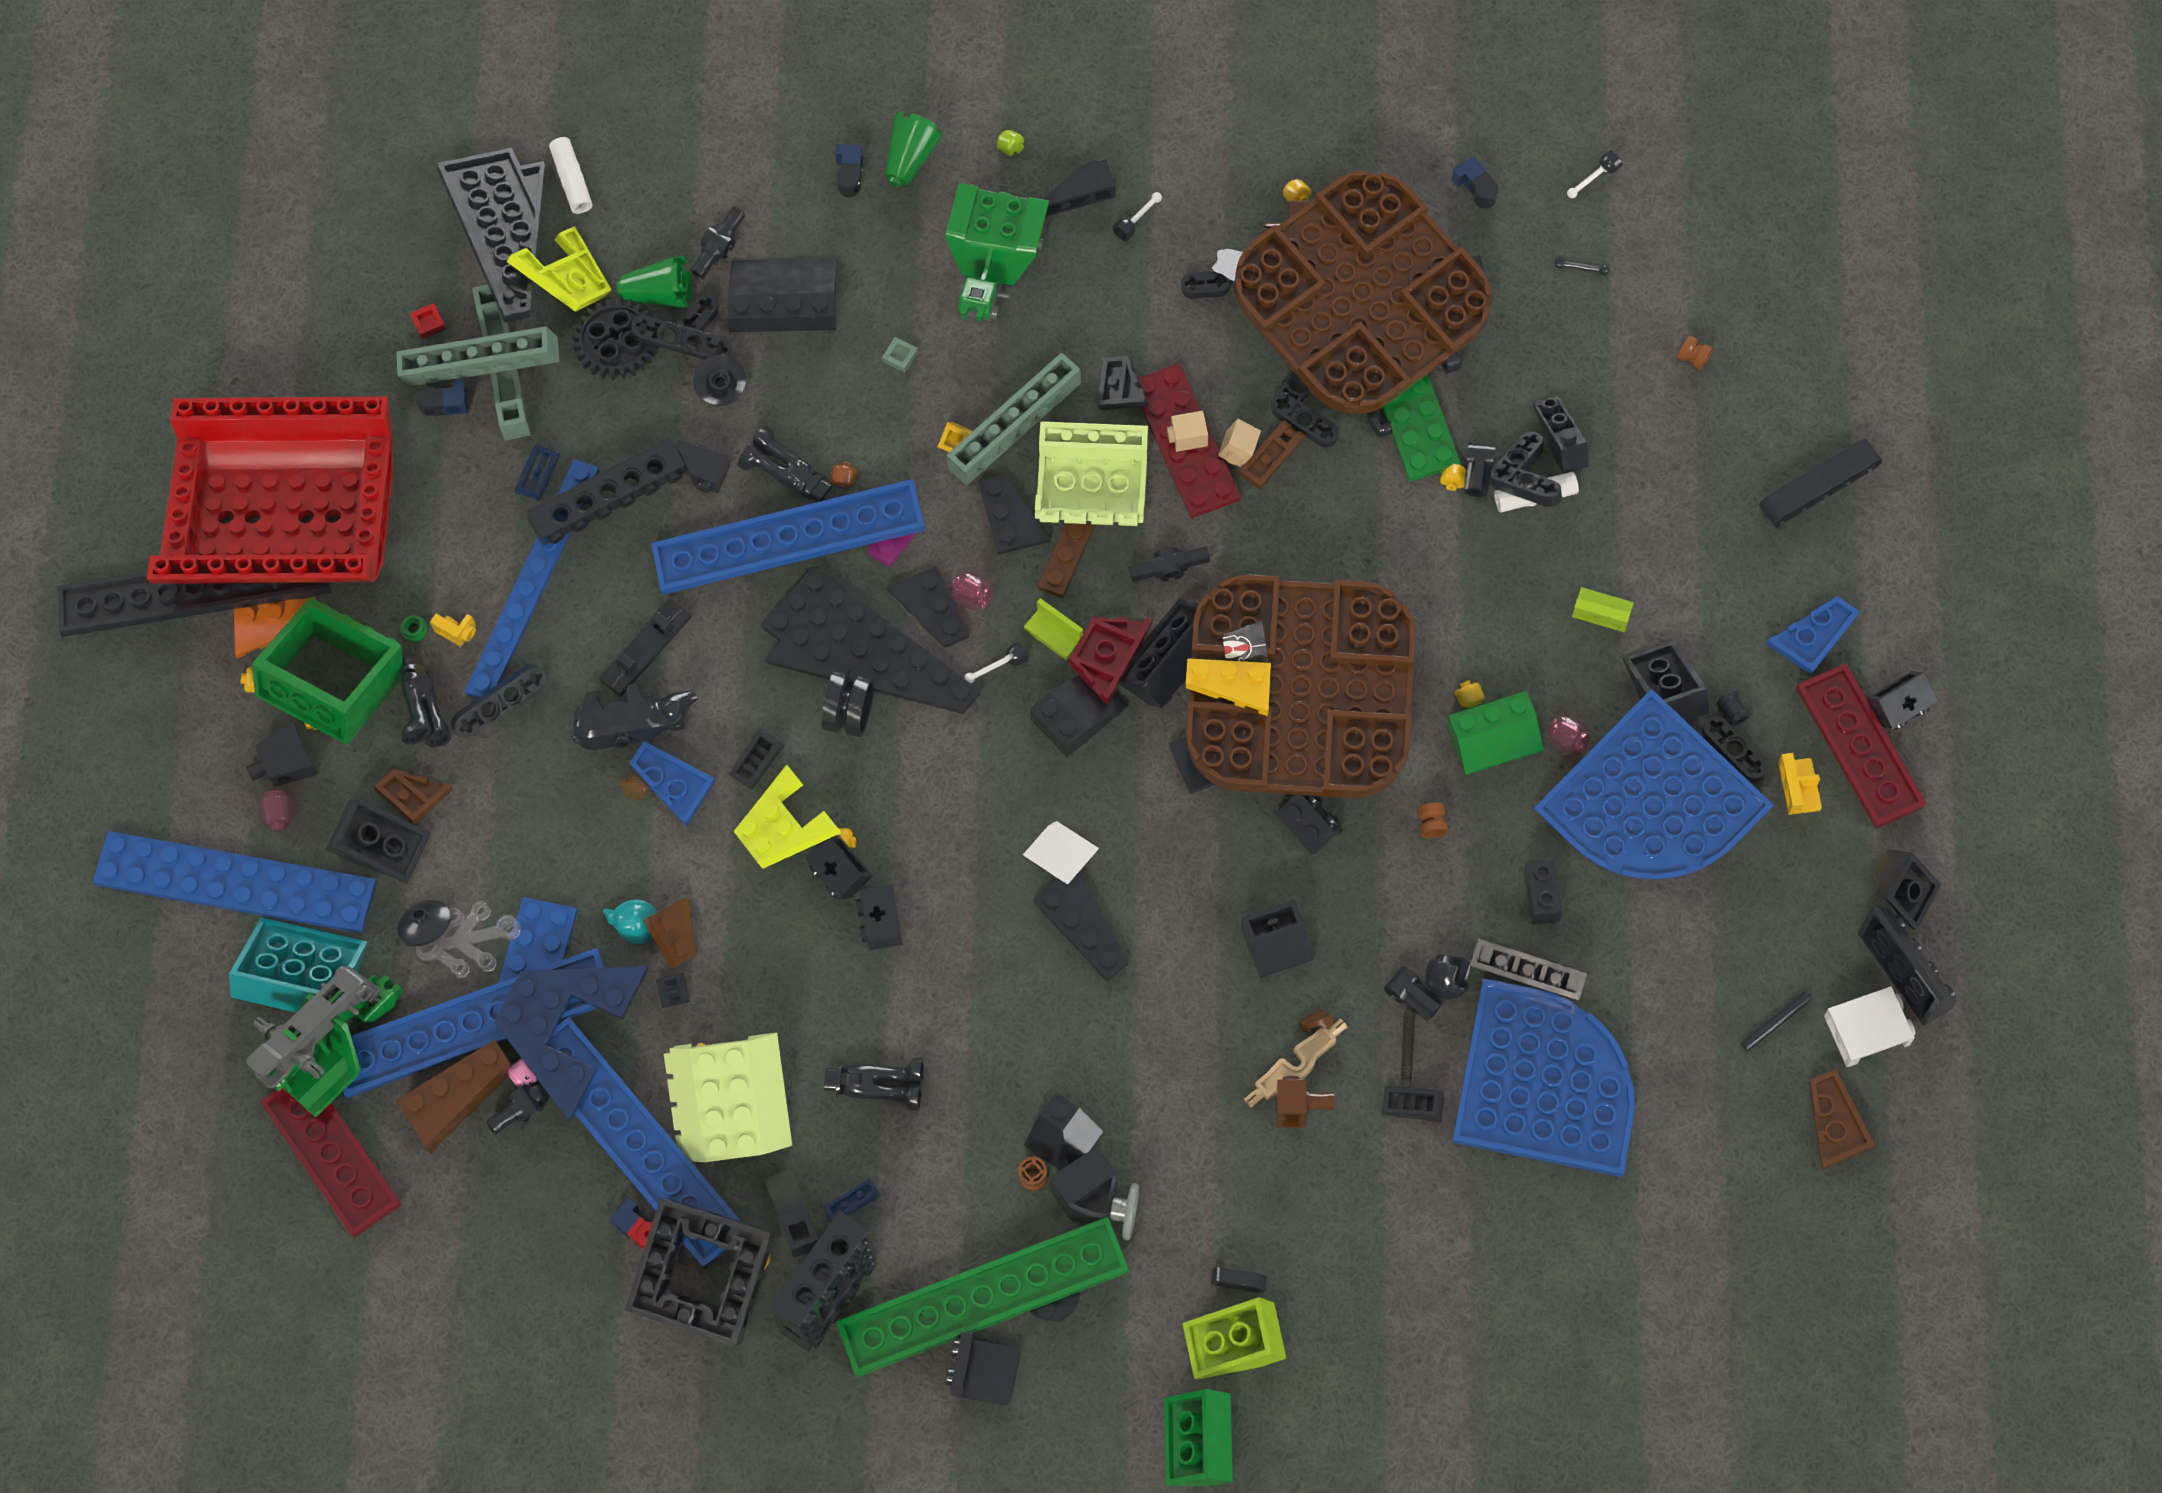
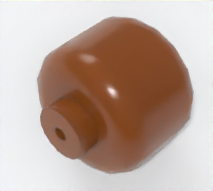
[830,461,858,488]

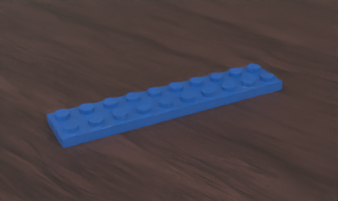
[651,479,925,595]
[93,831,377,934]
[343,948,604,1098]
[548,1017,740,1269]

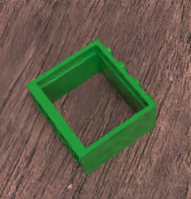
[252,597,403,745]

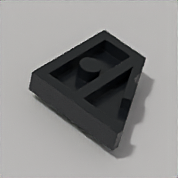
[1097,356,1149,410]

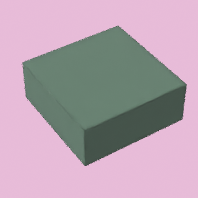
[882,337,918,373]

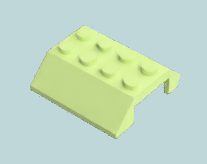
[1035,422,1148,526]
[664,1033,792,1162]

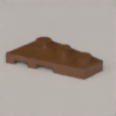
[1809,1069,1875,1170]

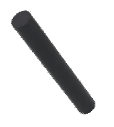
[1740,992,1811,1052]

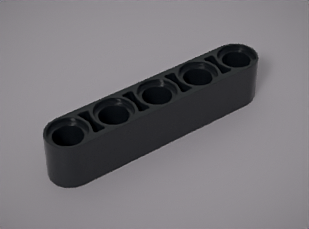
[1759,439,1883,527]

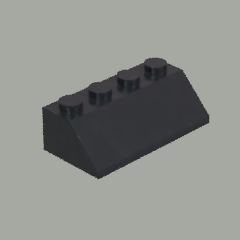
[1119,599,1199,708]

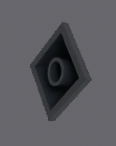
[1875,849,1941,930]
[1024,1092,1103,1171]

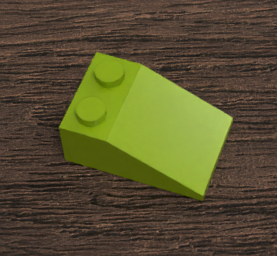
[1182,1297,1287,1380]

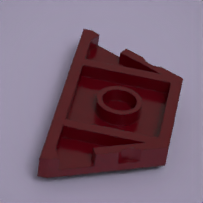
[1069,617,1153,704]

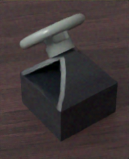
[1049,1146,1139,1241]

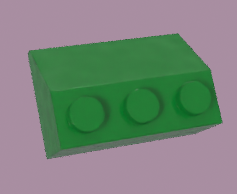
[1446,691,1543,776]
[1164,1389,1233,1486]

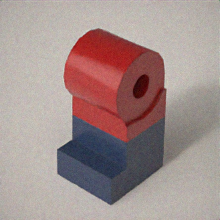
[610,1198,652,1249]

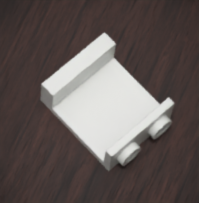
[1824,986,1915,1067]

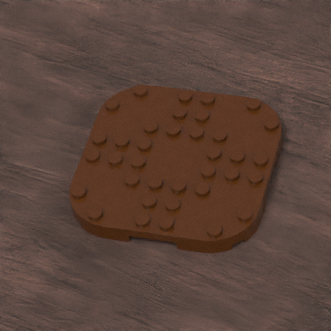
[1234,170,1491,414]
[1187,575,1415,798]

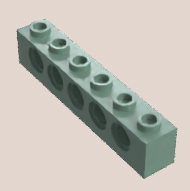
[397,326,559,387]
[946,352,1081,486]

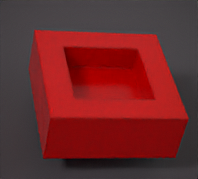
[410,303,446,339]

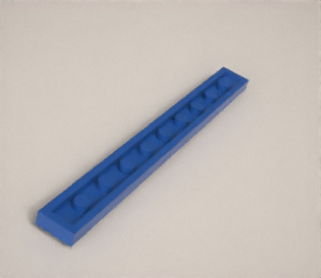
[465,459,600,703]

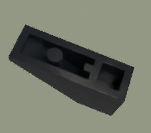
[1043,159,1116,217]

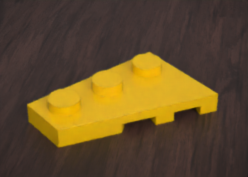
[1186,659,1271,716]

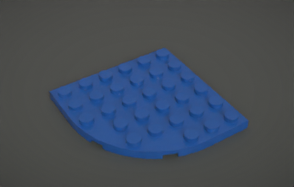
[1534,689,1774,880]
[1452,978,1635,1177]

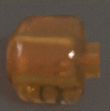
[621,772,649,800]

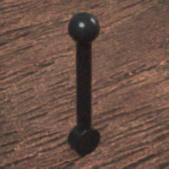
[1555,257,1609,275]

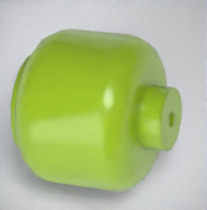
[997,130,1024,156]

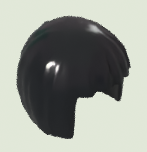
[1425,955,1471,1000]

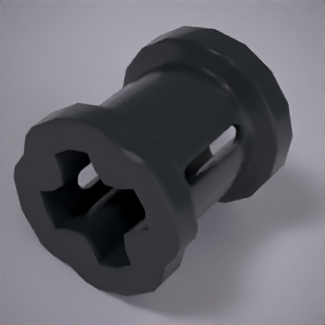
[1716,691,1752,727]

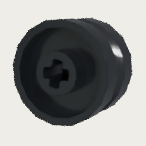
[821,671,874,737]

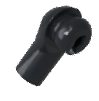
[1367,409,1392,437]

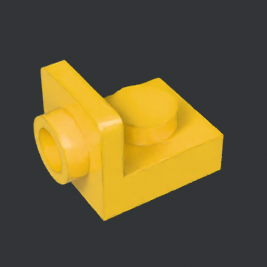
[430,614,476,647]

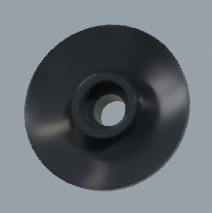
[693,355,746,406]
[397,900,451,946]

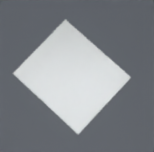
[1023,821,1099,884]

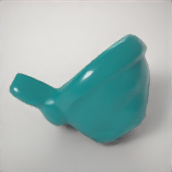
[603,899,657,944]

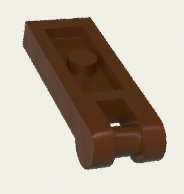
[1239,420,1306,490]

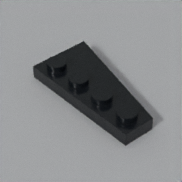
[1033,872,1128,982]

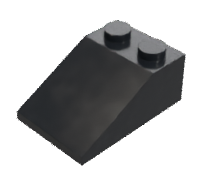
[1623,641,1709,721]
[1030,675,1129,758]
[325,797,431,883]

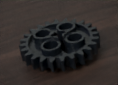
[572,298,658,381]

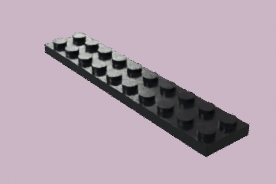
[57,571,332,637]

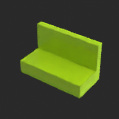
[1572,587,1634,632]
[1024,598,1083,661]

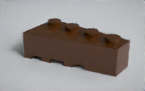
[396,1039,511,1155]

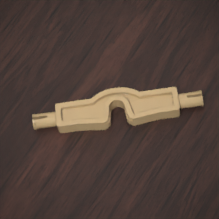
[1244,1019,1348,1108]

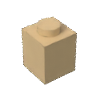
[1167,411,1208,452]
[1218,419,1261,467]

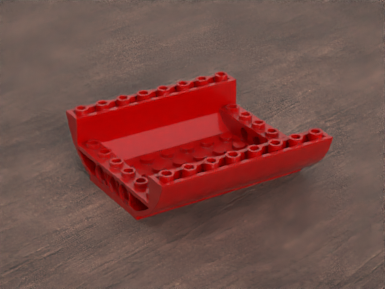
[147,396,393,584]

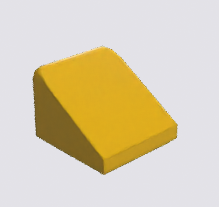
[938,422,973,452]

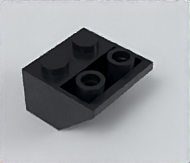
[1241,899,1313,978]

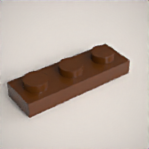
[1038,523,1094,599]

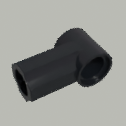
[1464,443,1495,497]
[1384,966,1443,1022]

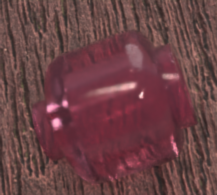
[951,571,993,611]
[1548,715,1590,755]
[257,790,295,831]

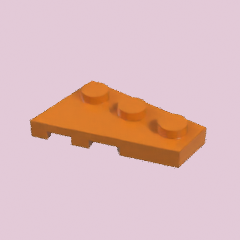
[234,597,316,659]

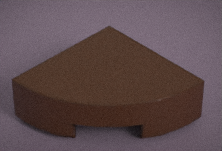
[1297,1009,1335,1033]

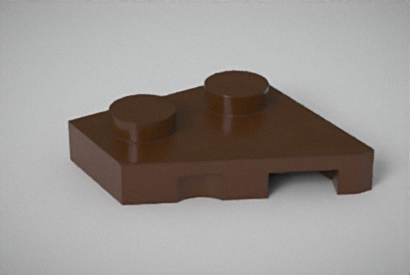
[374,768,452,825]
[643,898,697,969]

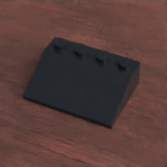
[727,258,836,332]
[1858,905,1957,1026]

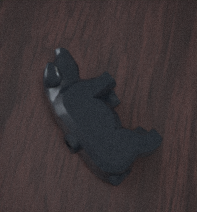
[572,684,698,750]

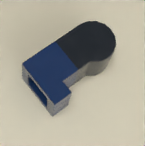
[835,144,863,198]
[1452,156,1498,208]
[415,380,468,416]

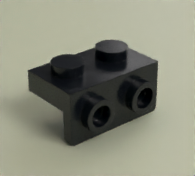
[1276,794,1343,855]

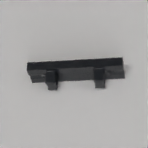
[599,599,692,697]

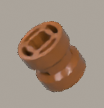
[1677,335,1714,371]
[1417,803,1448,838]
[1018,1157,1048,1191]

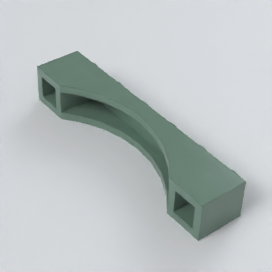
[472,285,531,441]

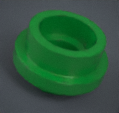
[400,615,428,642]

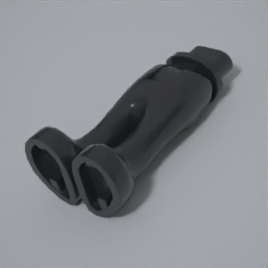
[738,426,832,502]
[400,656,452,748]
[824,1057,924,1111]

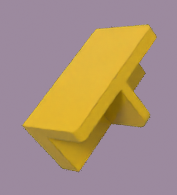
[1778,753,1822,815]

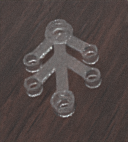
[416,901,521,978]

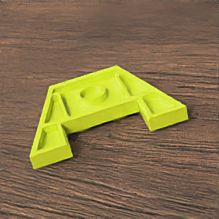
[506,226,611,312]
[734,765,841,869]

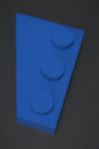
[1766,596,1860,675]
[630,741,715,827]

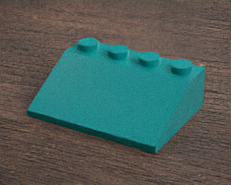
[229,917,367,1013]

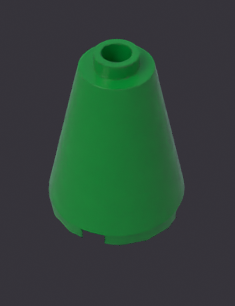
[885,111,944,188]
[617,255,693,308]

